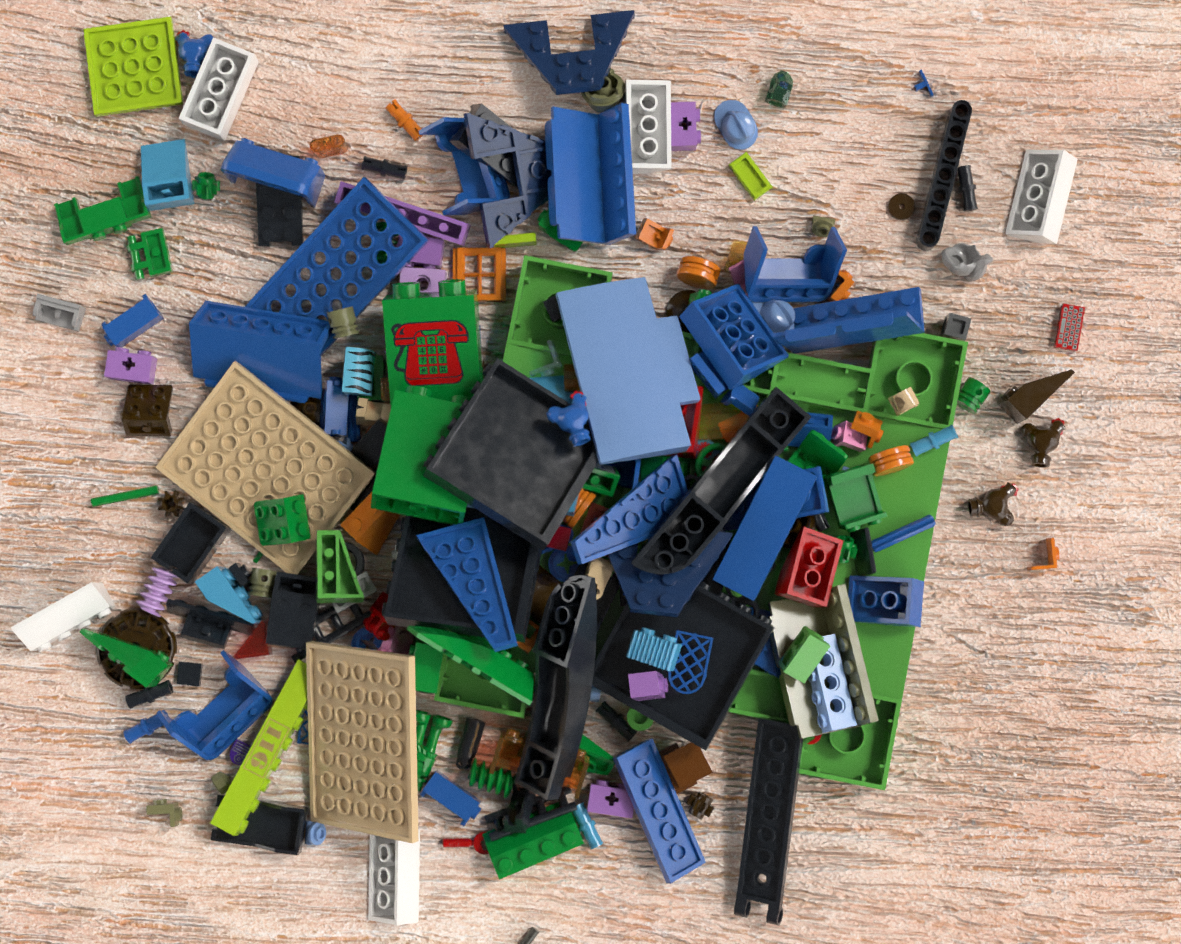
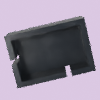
[151,502,231,584]

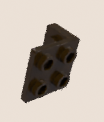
[121,384,173,437]

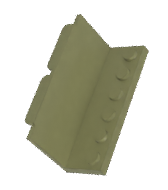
[767,584,879,739]

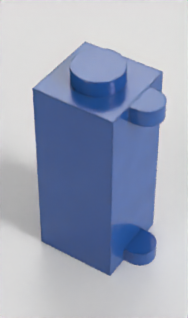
[101,293,164,348]
[320,377,348,437]
[420,770,482,826]

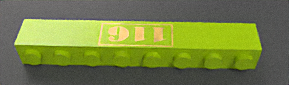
[210,659,308,836]

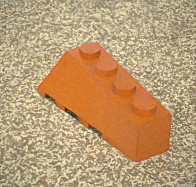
[340,492,401,555]

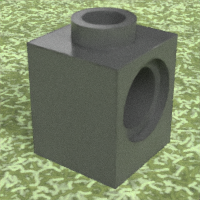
[940,313,972,341]

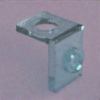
[529,340,562,378]

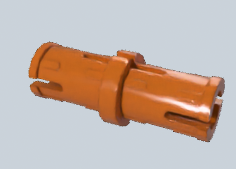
[385,99,423,142]

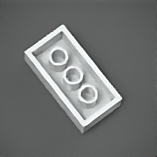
[179,38,259,141]

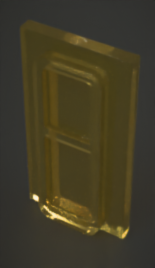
[698,403,749,440]

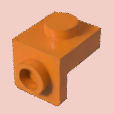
[635,218,674,250]
[828,269,854,302]
[851,410,884,449]

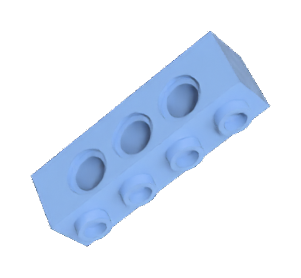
[808,634,857,733]

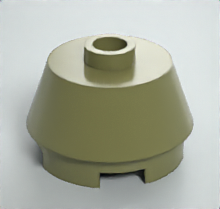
[581,69,625,113]

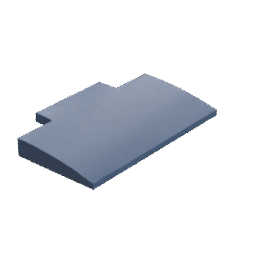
[556,277,701,465]

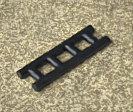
[291,603,372,664]
[484,784,578,842]

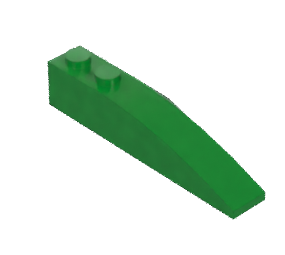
[406,625,534,706]

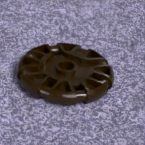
[96,608,177,690]

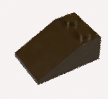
[998,369,1075,424]

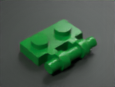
[126,228,173,280]

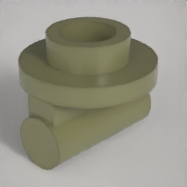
[812,215,835,237]

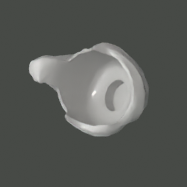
[941,243,993,282]

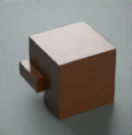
[658,741,713,794]

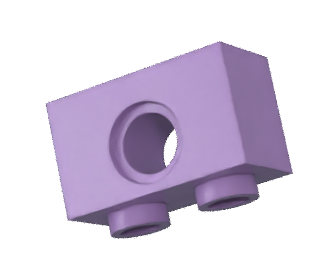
[400,267,447,293]

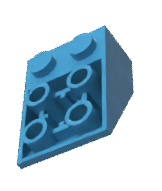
[141,139,195,211]
[195,566,263,624]

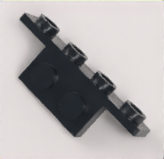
[166,599,255,650]

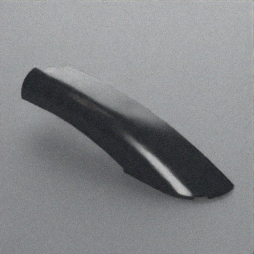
[631,387,811,574]
[514,575,597,800]

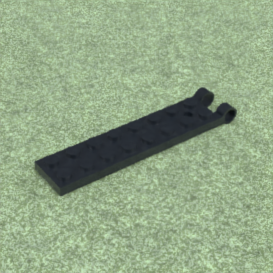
[734,717,803,926]

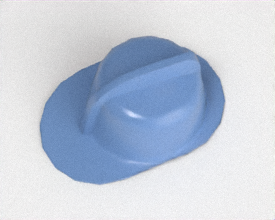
[714,100,758,150]
[751,299,795,333]

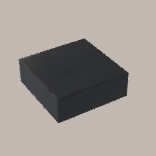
[177,662,203,686]

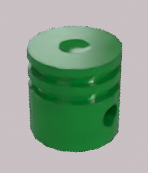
[957,377,991,414]

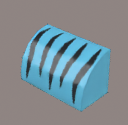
[342,347,376,396]

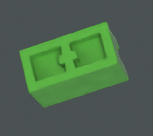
[778,625,831,684]

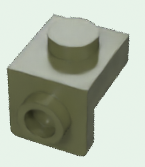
[146,799,183,827]

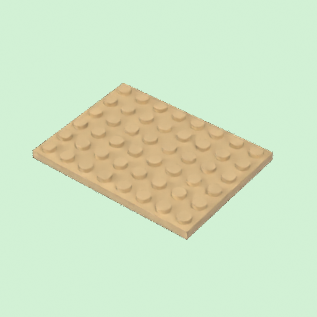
[155,361,376,575]
[306,641,419,844]

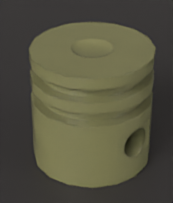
[326,306,360,339]
[248,567,278,598]

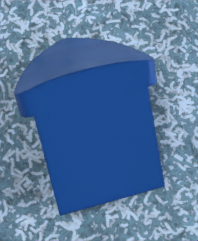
[720,385,760,416]

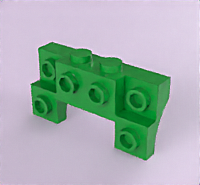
[54,176,152,245]

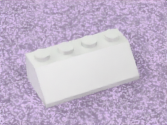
[623,80,672,174]
[1005,150,1078,244]
[11,582,116,653]
[368,830,420,925]

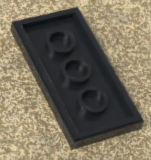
[350,418,387,511]

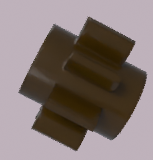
[158,490,186,517]
[686,791,714,820]

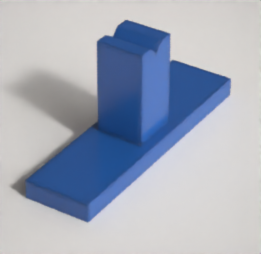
[914,69,934,98]

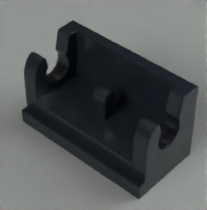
[503,783,536,834]

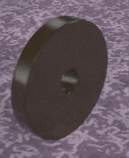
[888,193,915,220]

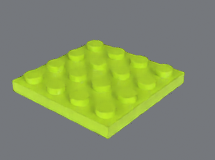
[83,16,183,117]

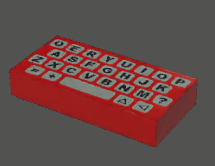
[1054,303,1085,352]

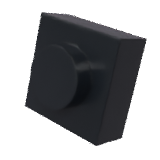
[543,296,562,323]
[229,563,251,587]

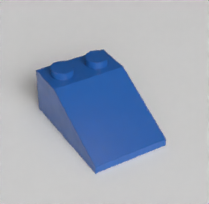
[848,575,924,627]

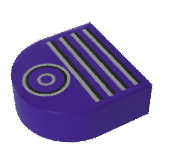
[230,739,251,766]

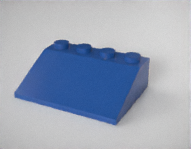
[679,284,789,390]

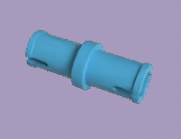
[910,425,958,456]
[573,802,603,850]

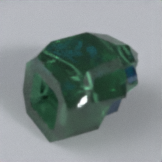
[765,70,793,108]

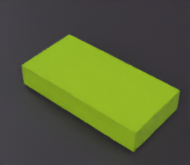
[728,152,773,201]
[494,233,537,248]

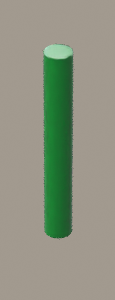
[91,485,159,507]

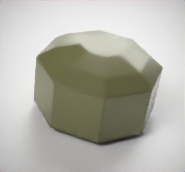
[211,771,231,794]

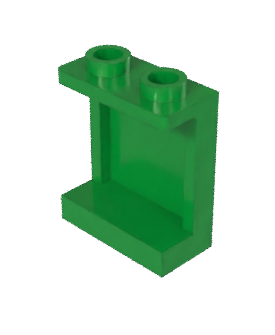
[824,463,887,532]

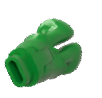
[416,710,453,791]

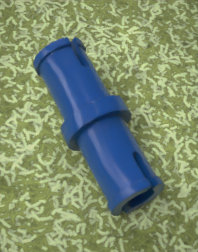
[123,710,169,744]

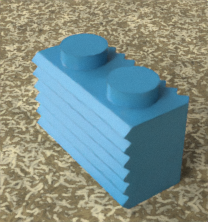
[626,627,682,671]

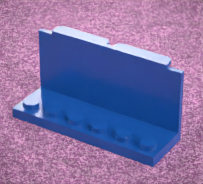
[545,103,636,245]
[773,287,925,354]
[189,300,333,403]

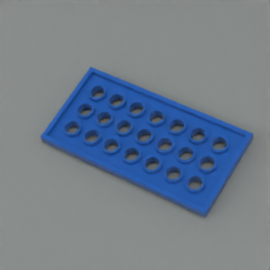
[245,177,429,356]

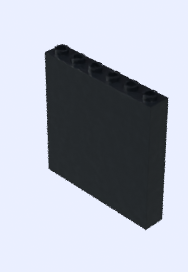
[423,358,598,550]
[382,507,542,643]
[592,581,775,751]

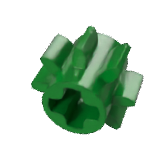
[192,172,220,199]
[837,535,857,563]

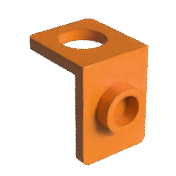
[1027,537,1059,571]

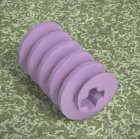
[136,567,179,617]

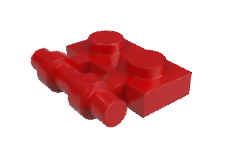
[363,591,396,641]

